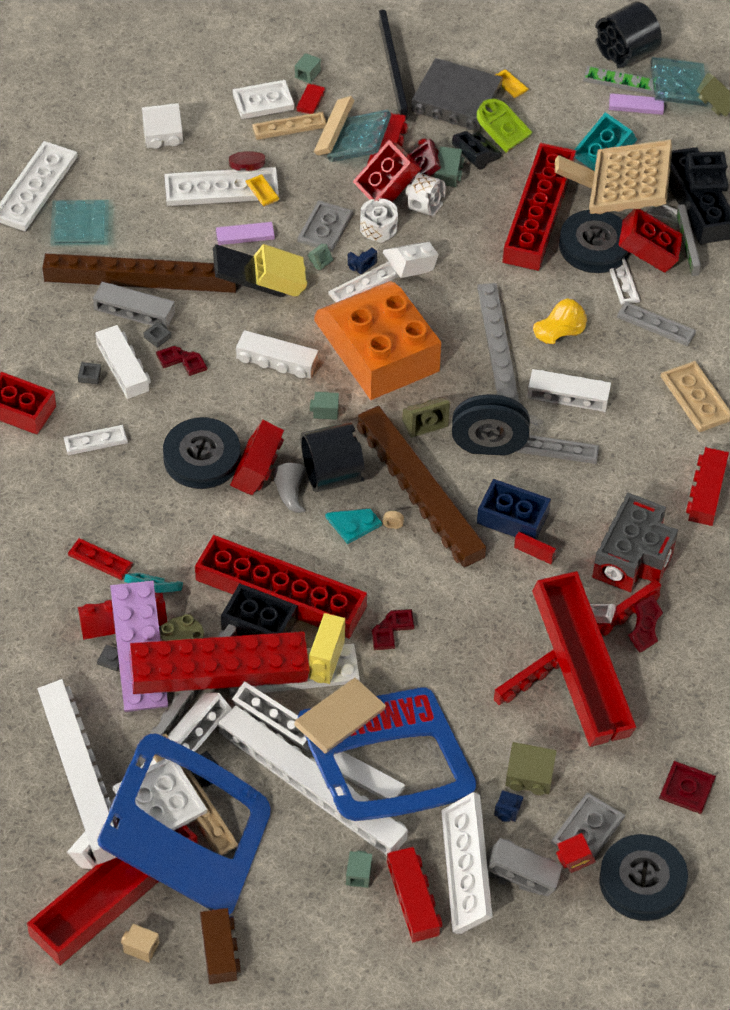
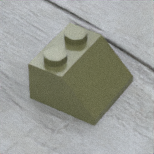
[697,73,730,117]
[402,398,450,438]
[505,742,557,795]

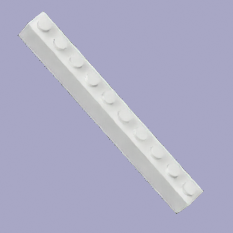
[37,679,118,864]
[67,693,232,869]
[218,706,408,856]

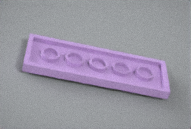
[110,581,168,712]

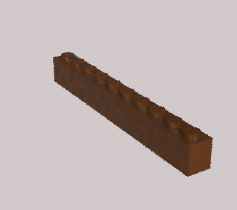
[42,253,237,293]
[356,405,486,568]

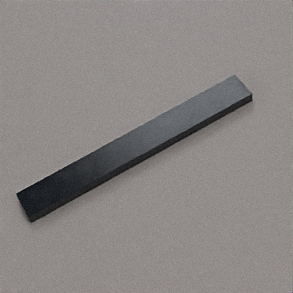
[379,10,408,119]

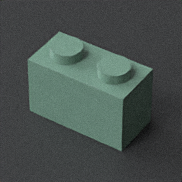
[435,147,465,187]

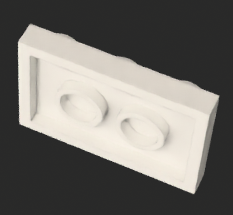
[233,80,294,119]

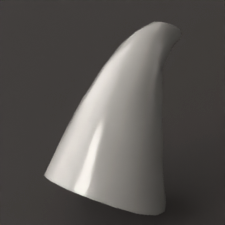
[272,463,306,513]

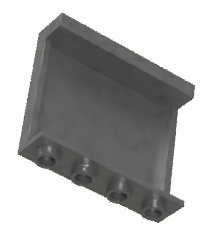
[411,58,503,131]

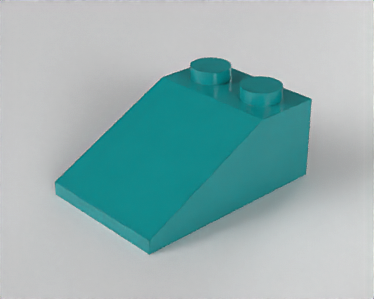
[574,112,637,171]

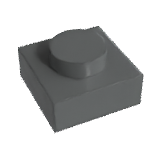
[143,322,171,348]
[78,362,101,384]
[97,644,119,671]

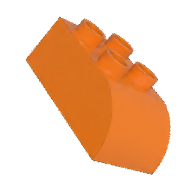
[314,281,441,400]

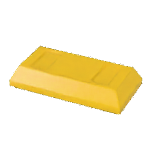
[495,69,529,98]
[245,174,279,207]

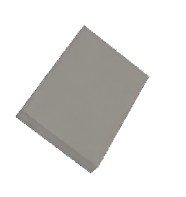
[297,200,353,252]
[551,792,625,866]

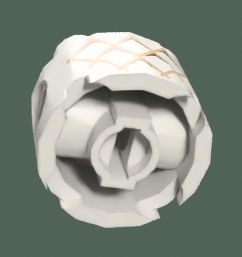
[406,173,446,216]
[360,198,398,243]

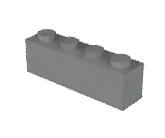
[93,282,175,329]

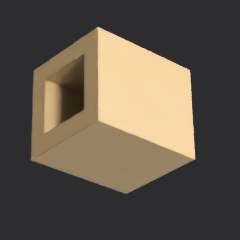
[121,924,159,962]

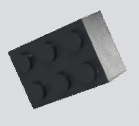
[221,583,298,636]

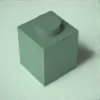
[295,53,321,84]
[310,392,339,420]
[346,851,373,888]

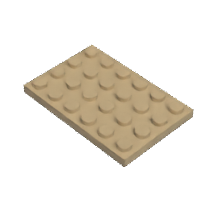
[589,140,672,214]

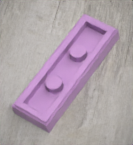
[609,94,664,115]
[216,222,275,245]

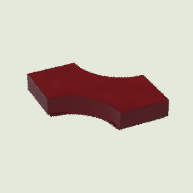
[628,595,663,653]

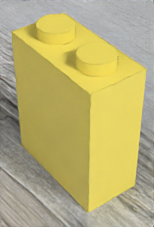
[254,244,307,296]
[309,613,345,684]

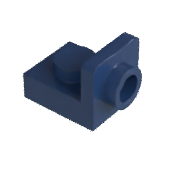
[348,247,377,274]
[494,790,524,822]

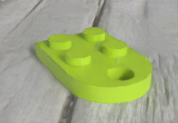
[477,99,533,153]

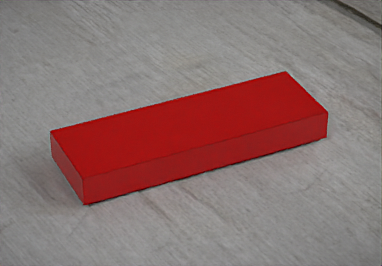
[68,538,133,580]

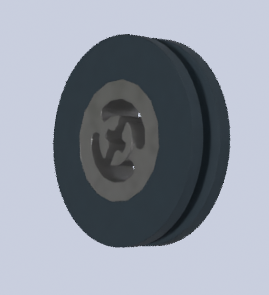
[559,210,630,273]
[452,394,530,456]
[163,417,241,489]
[599,834,688,921]

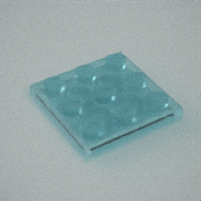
[650,57,709,107]
[327,109,392,162]
[50,200,109,246]

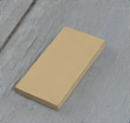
[661,361,730,433]
[294,677,386,754]

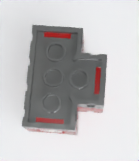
[592,492,678,593]

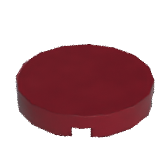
[229,151,266,171]

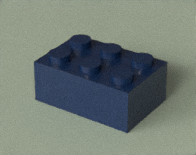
[477,479,551,540]

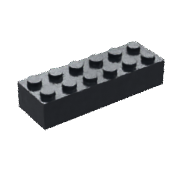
[668,147,730,244]

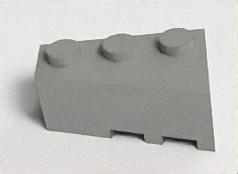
[486,838,562,897]

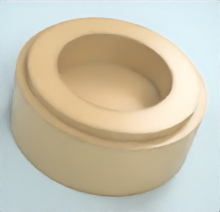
[383,511,404,529]

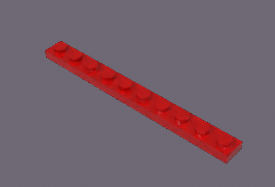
[494,579,661,705]

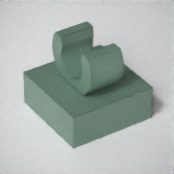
[307,243,333,270]

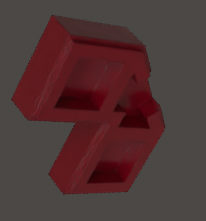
[156,346,207,376]
[372,609,414,650]

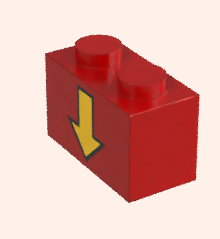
[556,833,596,873]

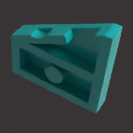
[325,509,382,544]
[124,573,183,593]

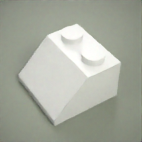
[142,103,183,149]
[383,242,439,278]

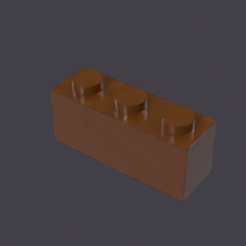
[200,908,241,984]

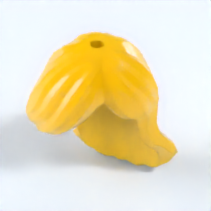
[533,298,587,344]

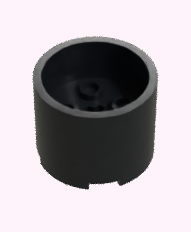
[595,1,662,68]
[300,422,365,493]

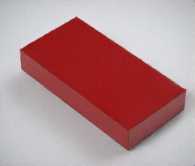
[296,83,325,114]
[514,532,556,564]

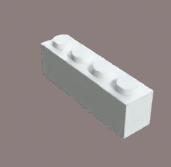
[95,325,151,399]
[236,330,318,379]
[527,369,611,412]
[232,681,310,751]

